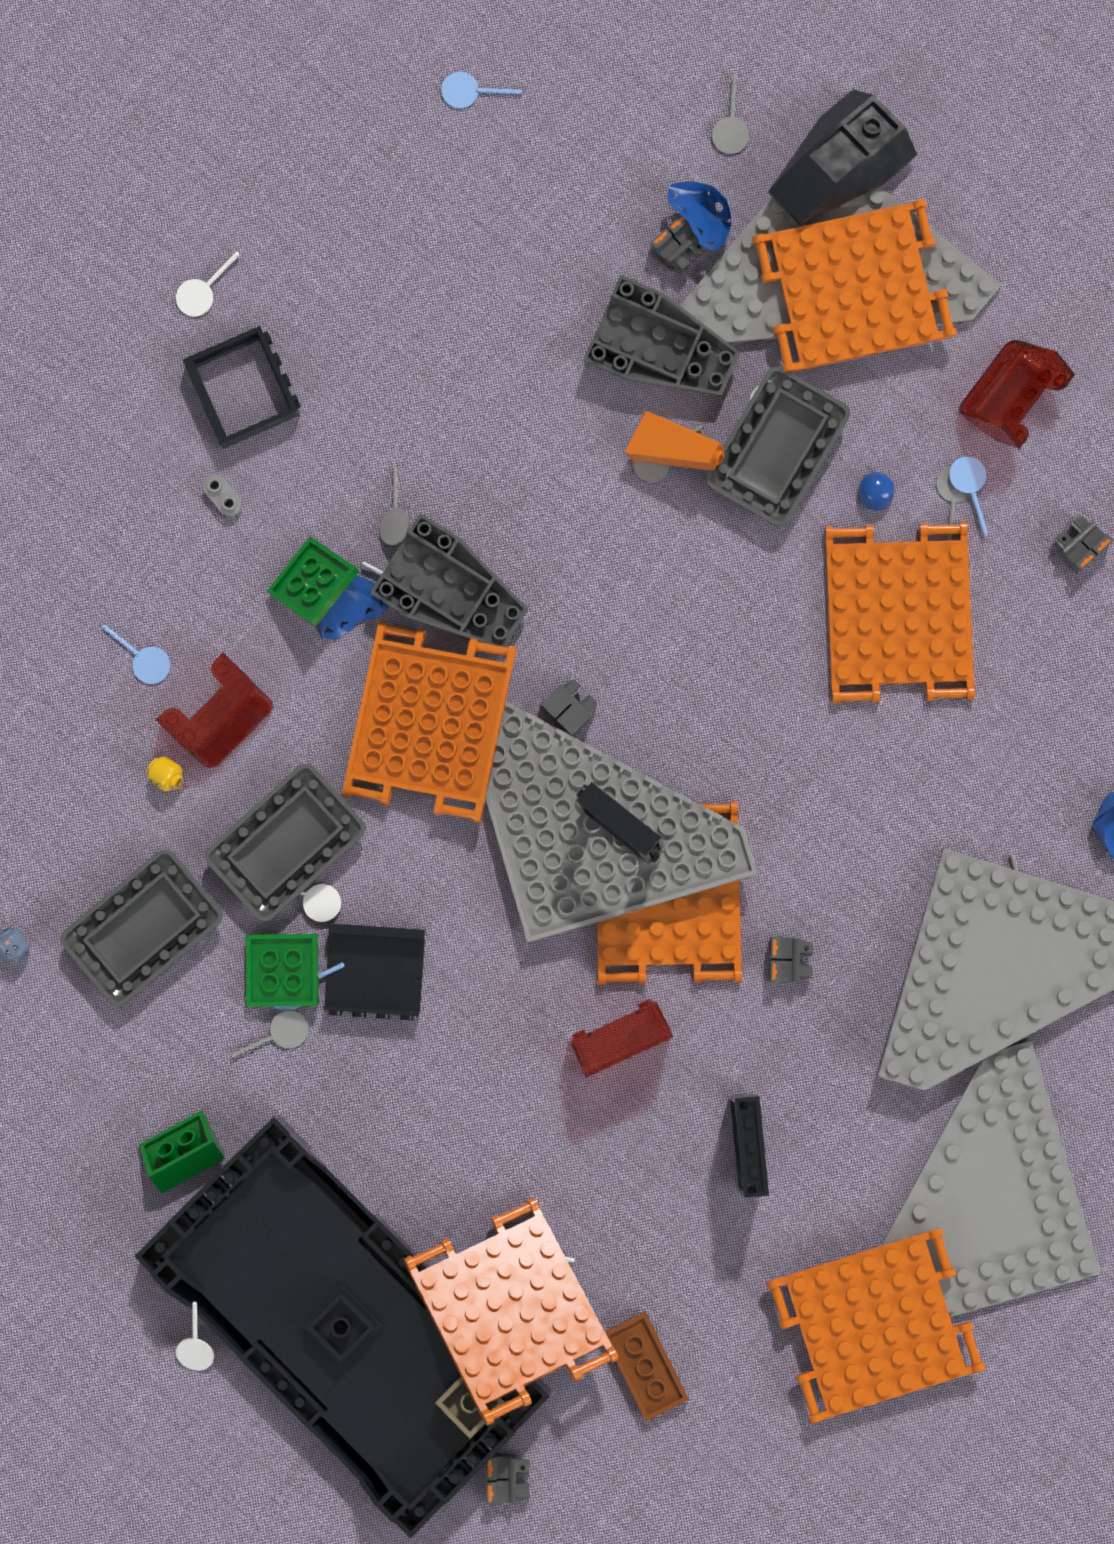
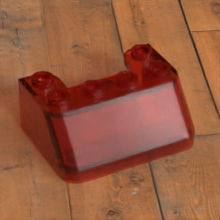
[959,340,1075,449]
[156,652,273,768]

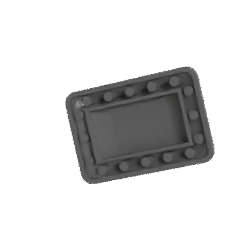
[706,367,850,526]
[205,764,366,921]
[61,849,223,1006]

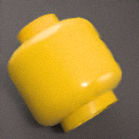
[147,756,183,792]

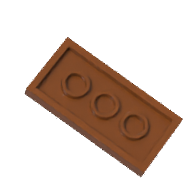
[605,1311,689,1421]

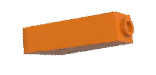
[624,411,725,471]

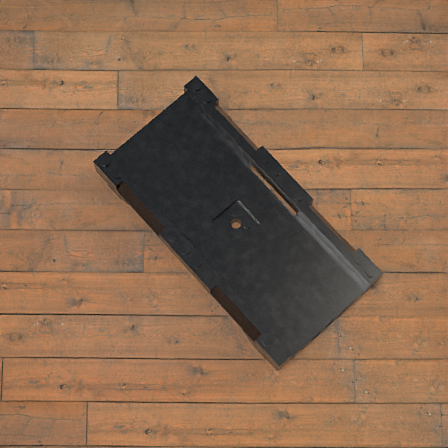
[134,1114,550,1539]

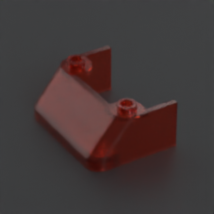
[569,999,674,1078]

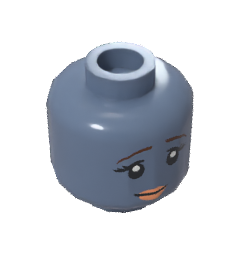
[0,927,30,964]

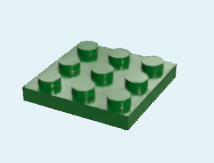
[266,536,359,627]
[246,934,319,1007]

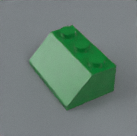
[139,1110,225,1194]

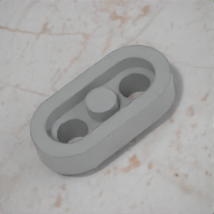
[203,474,242,517]

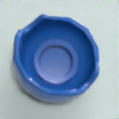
[859,472,894,511]

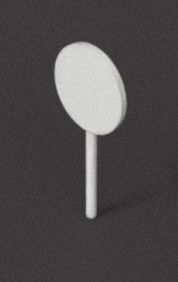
[176,252,239,317]
[301,884,341,922]
[176,1302,214,1370]

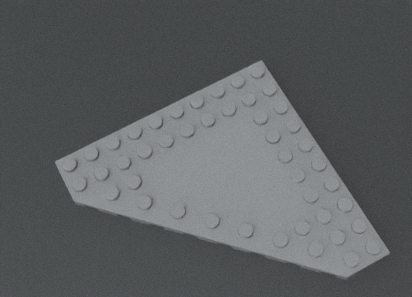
[680,187,1002,344]
[486,701,758,943]
[877,848,1114,1091]
[882,1040,1101,1317]

